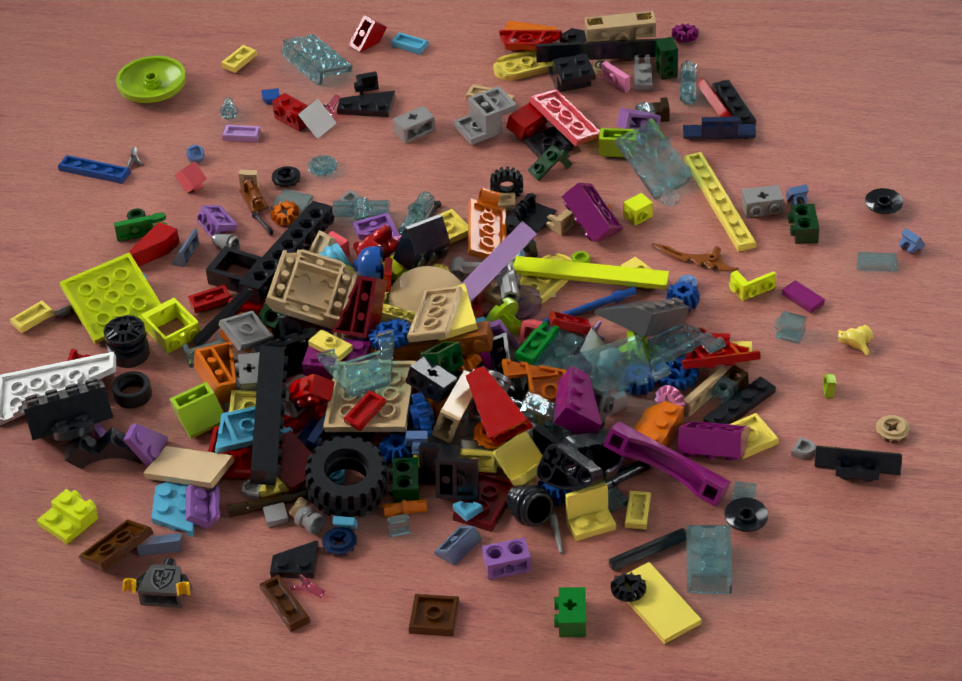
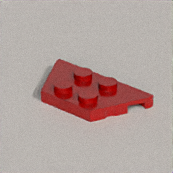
[499,30,563,52]
[682,342,761,369]

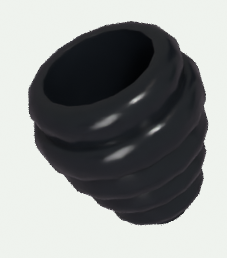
[506,484,554,527]

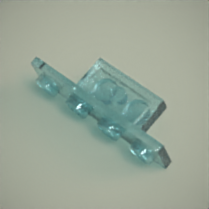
[511,391,577,440]

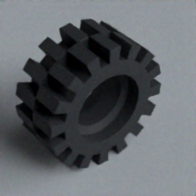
[490,166,524,200]

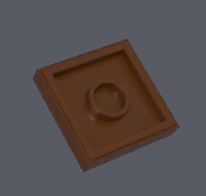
[409,594,459,636]

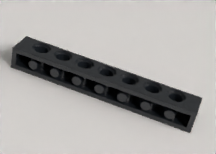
[238,201,335,304]

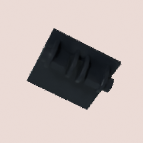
[509,193,557,233]

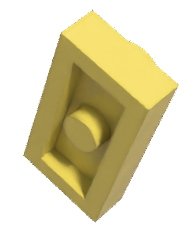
[221,45,257,73]

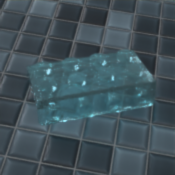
[281,34,352,85]
[615,118,692,200]
[562,334,653,395]

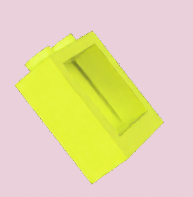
[141,298,200,353]

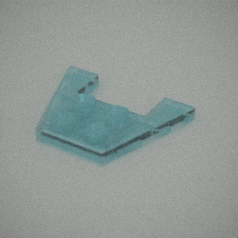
[647,322,726,382]
[317,329,395,398]

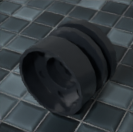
[103,315,150,368]

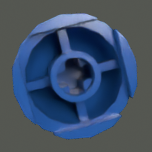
[354,246,384,280]

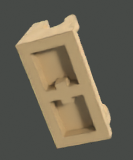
[546,209,577,235]

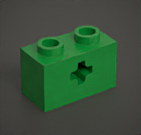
[554,587,586,637]

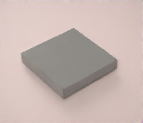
[219,311,274,352]

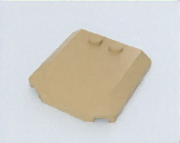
[265,250,358,329]

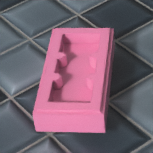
[602,61,630,93]

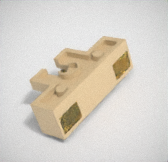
[584,11,656,42]

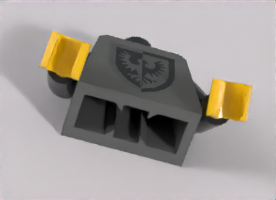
[122,558,192,608]

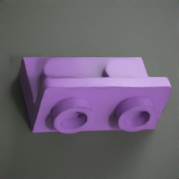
[197,205,238,238]
[186,484,220,529]

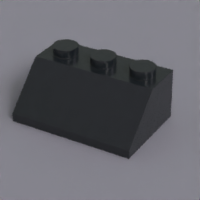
[393,214,450,270]

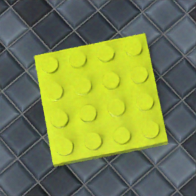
[59,252,162,344]

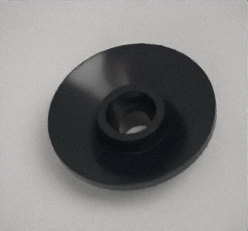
[865,188,903,214]
[724,498,768,532]

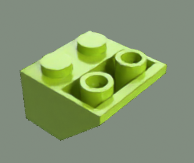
[599,128,638,158]
[170,382,224,439]

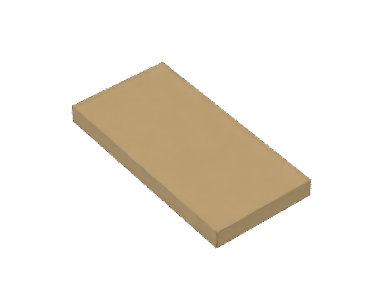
[407,286,463,342]
[143,446,234,488]

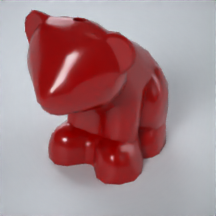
[352,224,399,259]

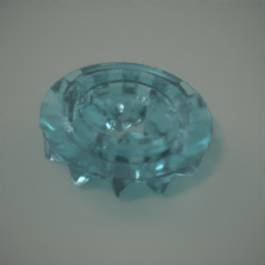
[308,155,337,177]

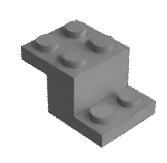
[453,86,517,145]

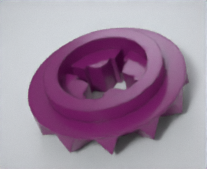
[671,23,699,42]

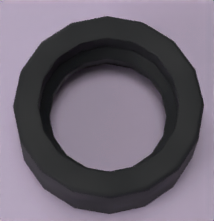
[112,371,152,409]

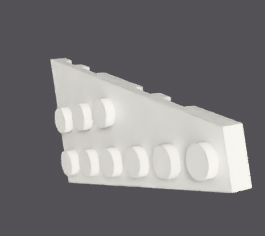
[0,352,116,426]

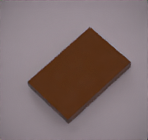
[78,519,154,571]

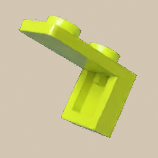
[729,271,776,301]

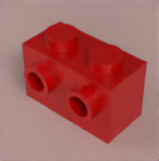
[272,93,308,131]
[506,102,547,140]
[289,374,335,408]

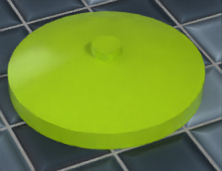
[116,56,186,103]

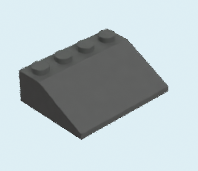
[594,297,689,337]

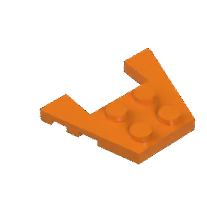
[501,359,566,426]

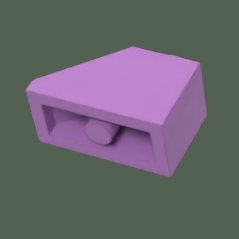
[617,108,661,134]

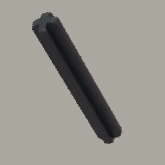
[192,286,254,347]
[608,528,688,571]

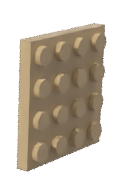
[323,361,416,432]

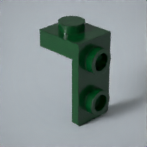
[528,145,572,181]

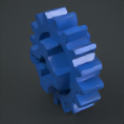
[368,318,411,352]
[654,354,699,391]
[409,392,435,437]

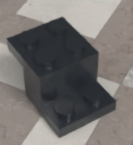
[548,54,596,92]
[419,443,479,501]

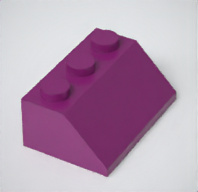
[561,183,623,242]
[678,421,750,461]

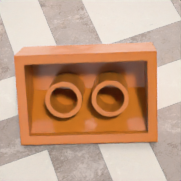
[633,401,684,448]

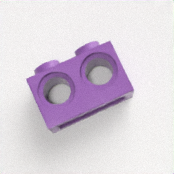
[482,538,531,580]

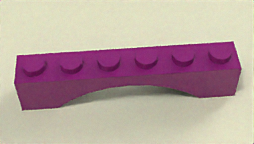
[603,421,731,507]

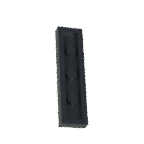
[712,79,757,126]
[703,376,776,424]

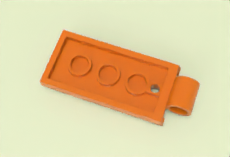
[468,188,506,259]

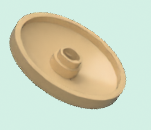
[388,266,461,313]

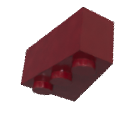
[331,275,387,338]

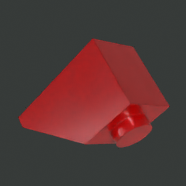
[349,15,387,53]

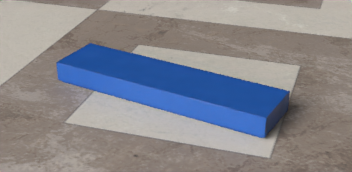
[58,155,131,184]

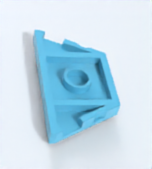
[215,406,293,454]
[151,482,199,537]

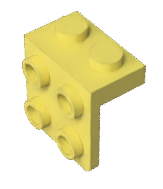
[493,431,543,486]

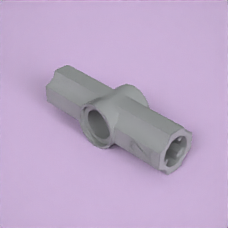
[496,261,520,302]

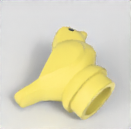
[838,325,874,356]

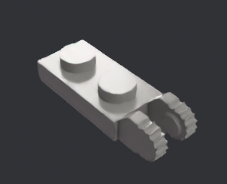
[634,55,652,90]

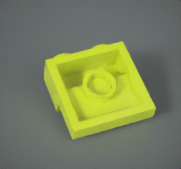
[37,489,98,545]

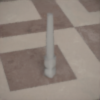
[549,511,563,554]

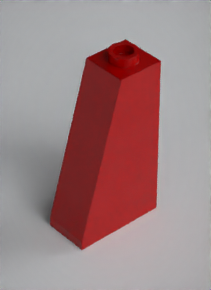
[465,366,533,445]

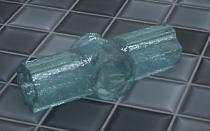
[680,60,696,105]
[399,191,435,235]
[333,196,390,221]

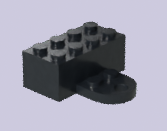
[21,378,113,441]

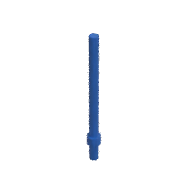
[540,287,637,325]

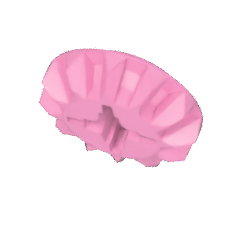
[654,385,685,409]

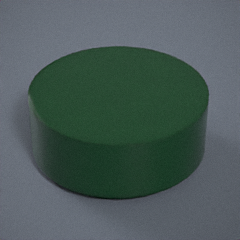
[127,208,146,220]

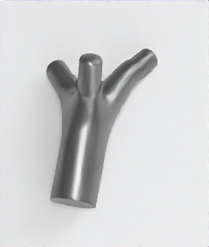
[126,147,143,168]

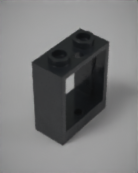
[206,246,262,293]

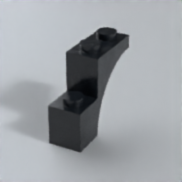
[64,427,142,469]

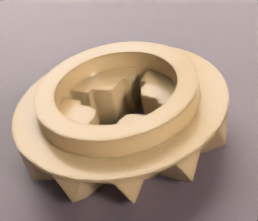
[876,415,910,443]

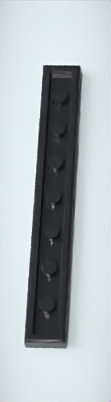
[536,38,674,63]

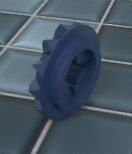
[322,527,357,557]

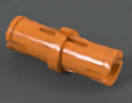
[383,498,427,518]

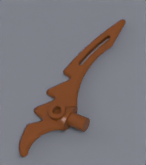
[651,243,739,272]

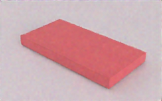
[529,89,600,146]

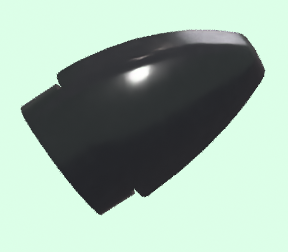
[537,429,625,490]

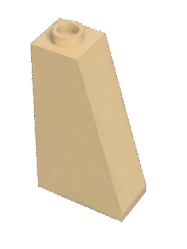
[432,370,473,443]

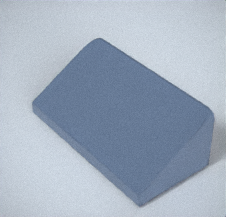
[172,228,200,267]
[434,526,481,565]
[137,533,182,556]

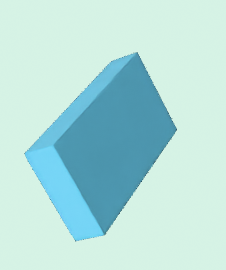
[391,32,429,55]

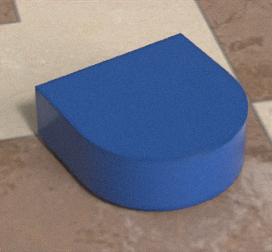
[261,88,280,105]

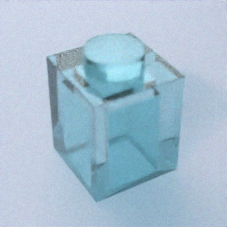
[774,311,806,344]

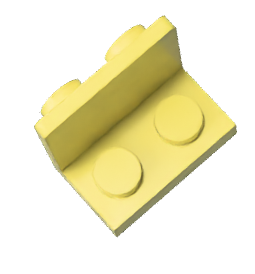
[566,483,616,541]

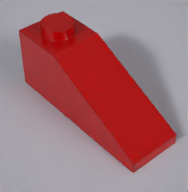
[127,222,180,267]

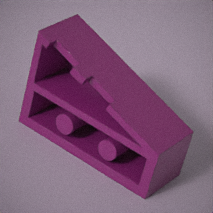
[553,366,602,435]

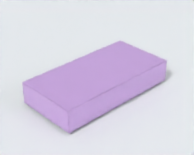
[222,125,261,142]

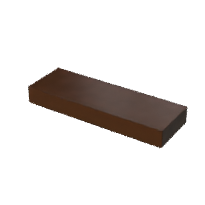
[259,575,310,632]

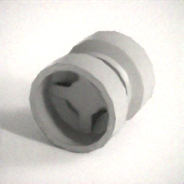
[294,506,324,535]

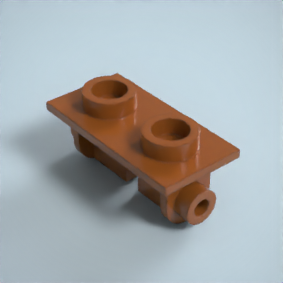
[239,179,269,213]

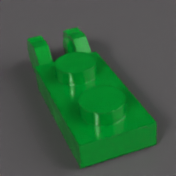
[114,212,167,242]
[515,321,560,365]

